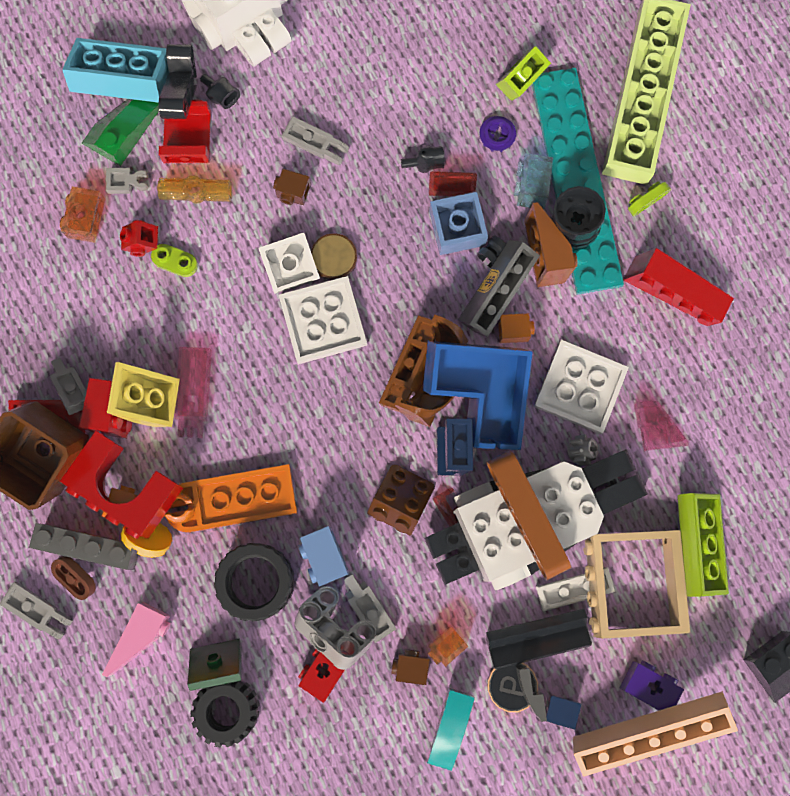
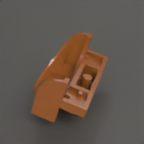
[379,314,468,427]

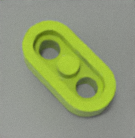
[628,181,672,217]
[151,244,198,277]

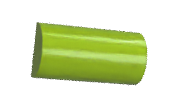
[677,493,729,597]

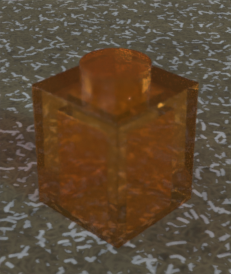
[428,625,468,667]

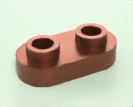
[51,556,96,600]

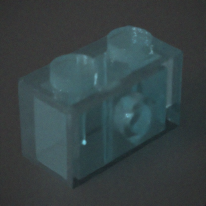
[513,153,553,210]

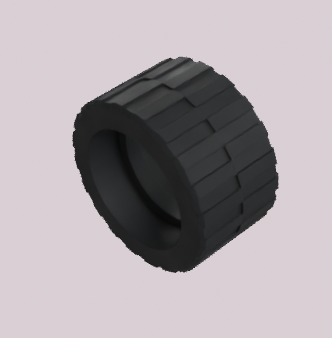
[214,543,295,622]

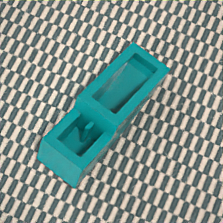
[427,688,475,771]

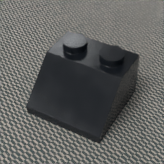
[744,631,790,703]

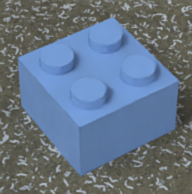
[429,192,488,255]
[298,526,350,586]

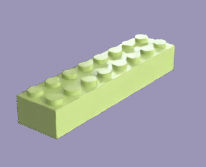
[602,0,691,185]

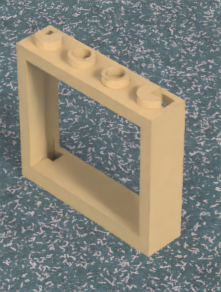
[583,530,690,639]

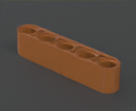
[487,450,571,580]

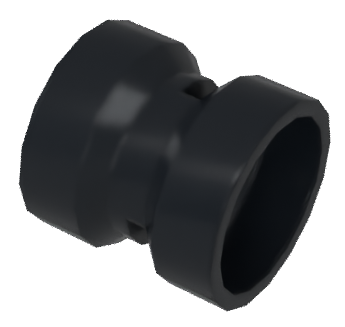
[477,236,506,268]

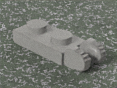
[282,117,349,165]
[0,582,73,640]

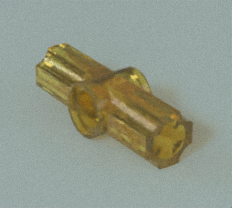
[157,175,232,204]

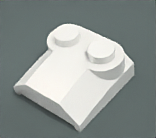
[259,233,320,294]

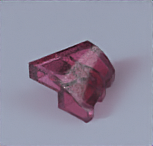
[634,401,689,452]

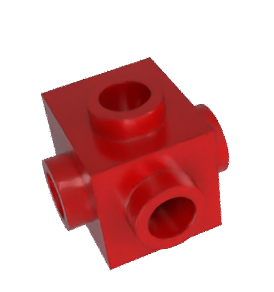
[120,220,158,257]

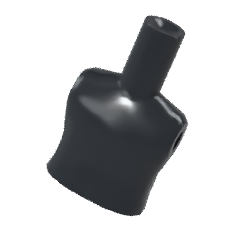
[200,74,240,109]
[401,145,444,173]

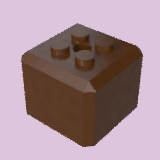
[0,401,89,510]

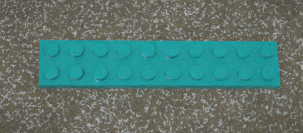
[532,68,624,295]

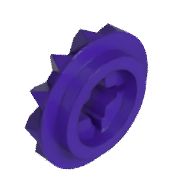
[479,116,516,152]

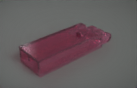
[174,347,212,438]

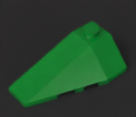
[82,99,159,167]

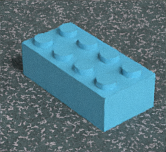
[62,38,169,102]

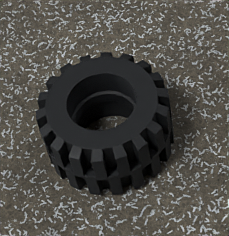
[190,680,260,748]

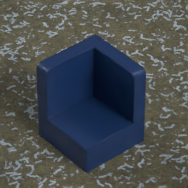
[546,695,582,730]

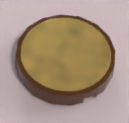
[311,233,357,280]

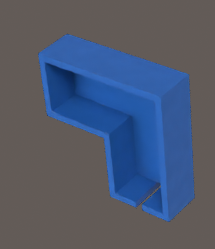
[423,341,533,450]

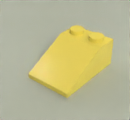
[107,362,180,427]

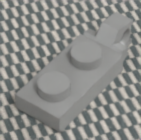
[50,358,87,415]
[344,574,396,643]

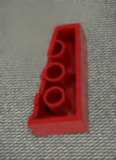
[623,248,734,326]

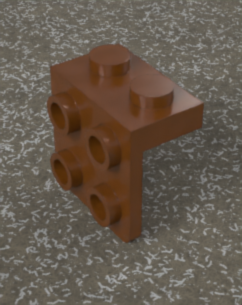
[367,464,435,536]

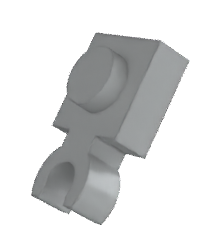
[105,168,148,194]

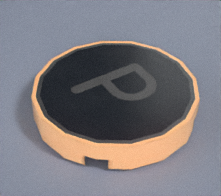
[487,663,538,712]

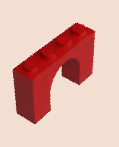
[60,431,183,539]

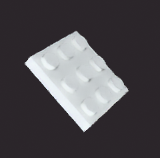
[279,276,367,364]
[534,340,629,435]

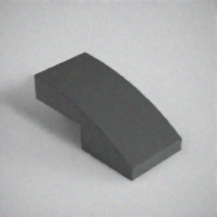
[516,666,547,722]

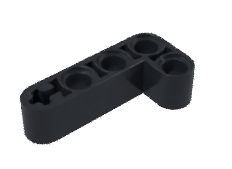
[158,44,197,119]

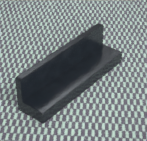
[486,609,592,669]

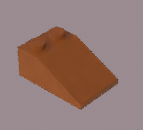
[524,202,577,287]

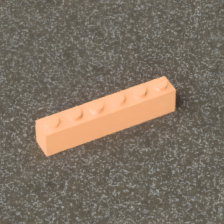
[573,691,738,776]

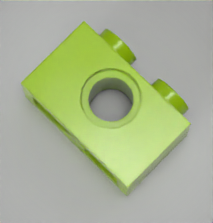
[495,46,551,101]

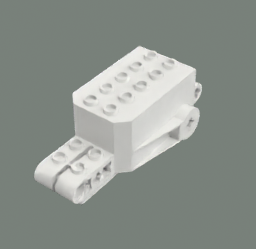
[181,0,292,67]

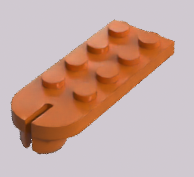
[165,464,298,533]

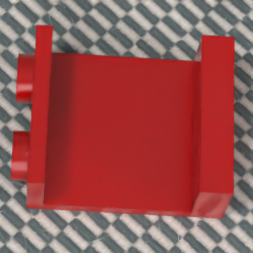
[158,99,211,163]

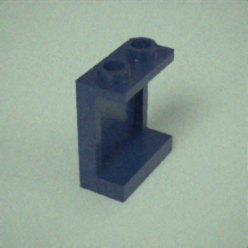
[436,419,473,476]

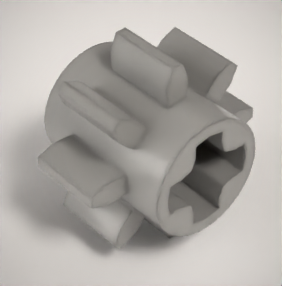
[567,434,599,466]

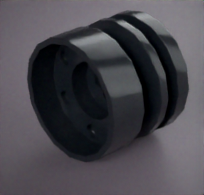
[552,186,606,249]

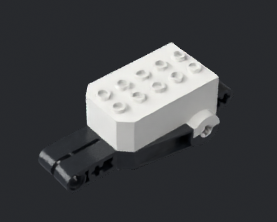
[424,449,648,590]

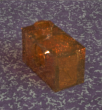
[60,186,106,243]

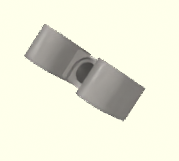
[294,586,376,670]

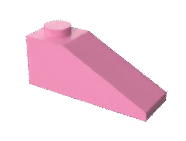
[102,602,171,677]

